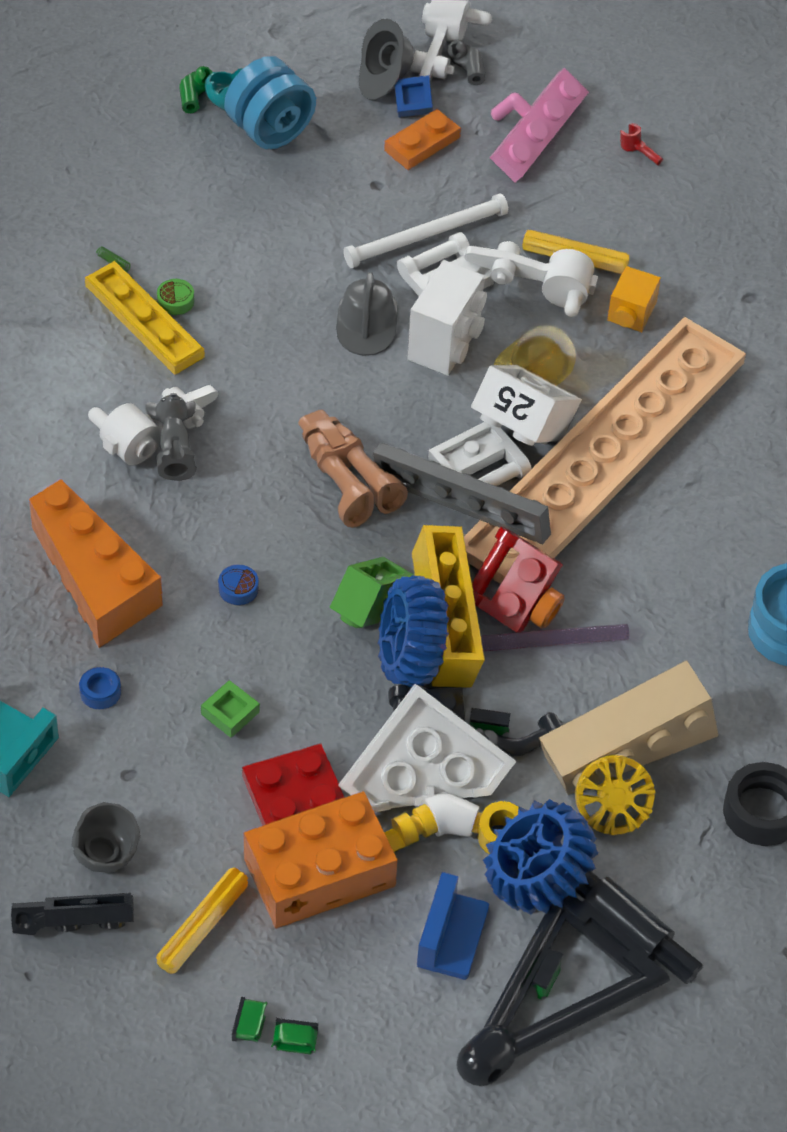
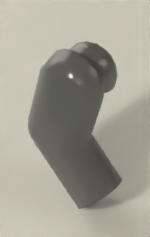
[447,40,485,85]

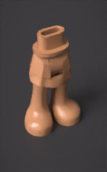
[298,409,408,528]

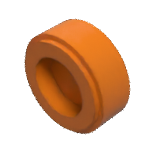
[530,587,565,629]

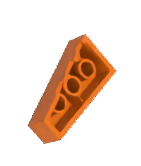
[29,479,163,648]

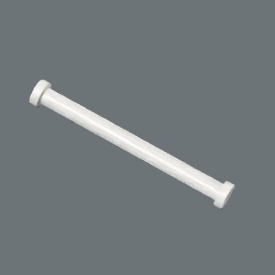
[343,193,508,268]

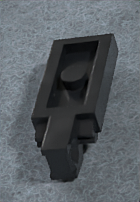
[11,893,134,935]

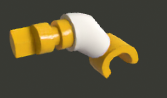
[384,793,519,854]

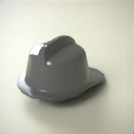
[359,19,414,100]
[336,272,398,356]

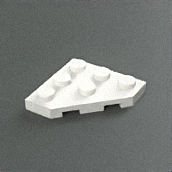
[338,684,516,812]

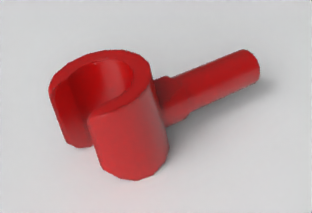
[620,123,663,165]

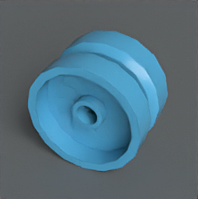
[224,56,317,149]
[748,563,787,666]

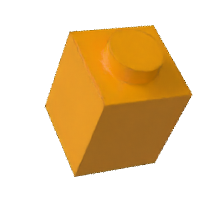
[607,266,661,332]

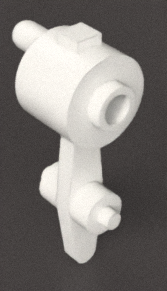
[411,0,492,83]
[465,241,598,317]
[88,385,218,465]

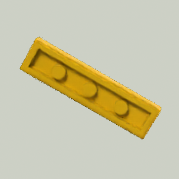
[85,261,205,375]

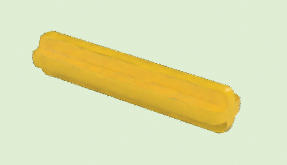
[522,229,630,274]
[156,867,248,974]

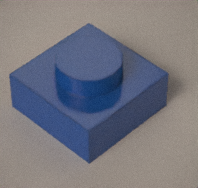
[395,75,433,117]

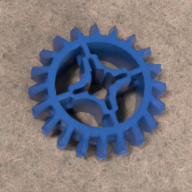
[377,575,449,687]
[483,799,599,915]

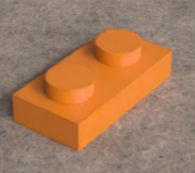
[384,109,461,170]

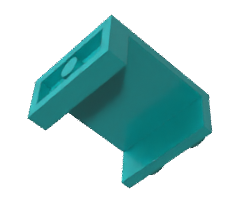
[0,701,59,797]

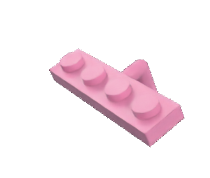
[490,68,589,183]

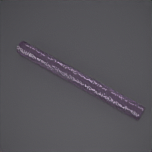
[481,623,629,652]

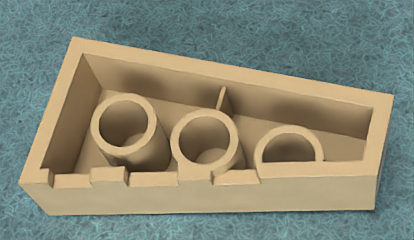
[539,660,718,795]

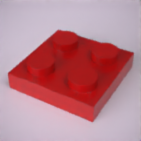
[242,743,345,826]

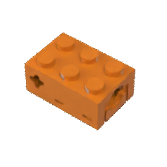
[244,791,398,929]

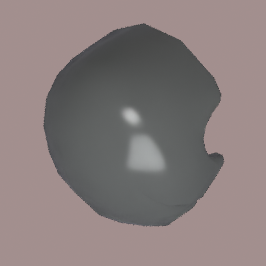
[72,802,140,873]

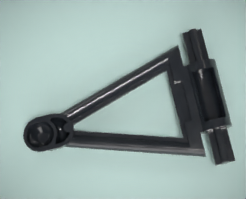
[456,871,703,1086]

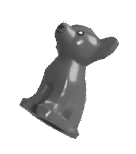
[145,393,197,481]

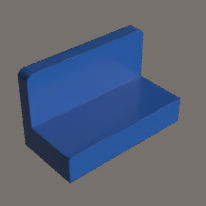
[417,872,489,980]

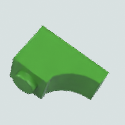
[329,557,414,628]

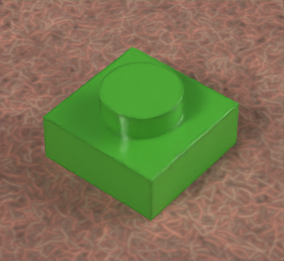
[201,680,260,738]

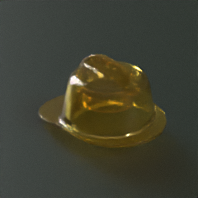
[493,325,576,386]

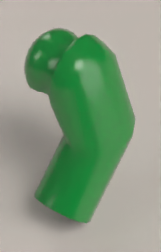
[179,66,212,114]

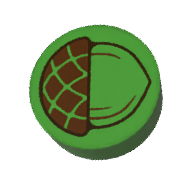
[157,279,194,315]

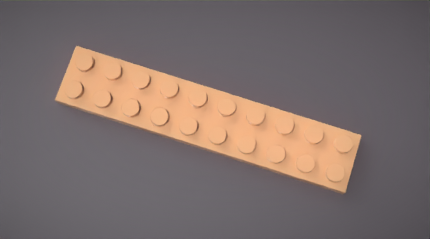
[464,317,746,584]

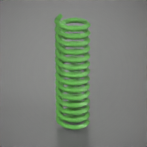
[96,246,131,272]

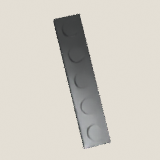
[373,443,551,545]

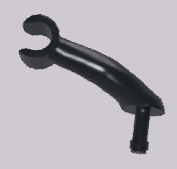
[476,712,564,756]

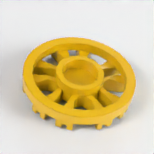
[575,755,656,835]

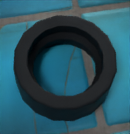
[723,762,787,846]

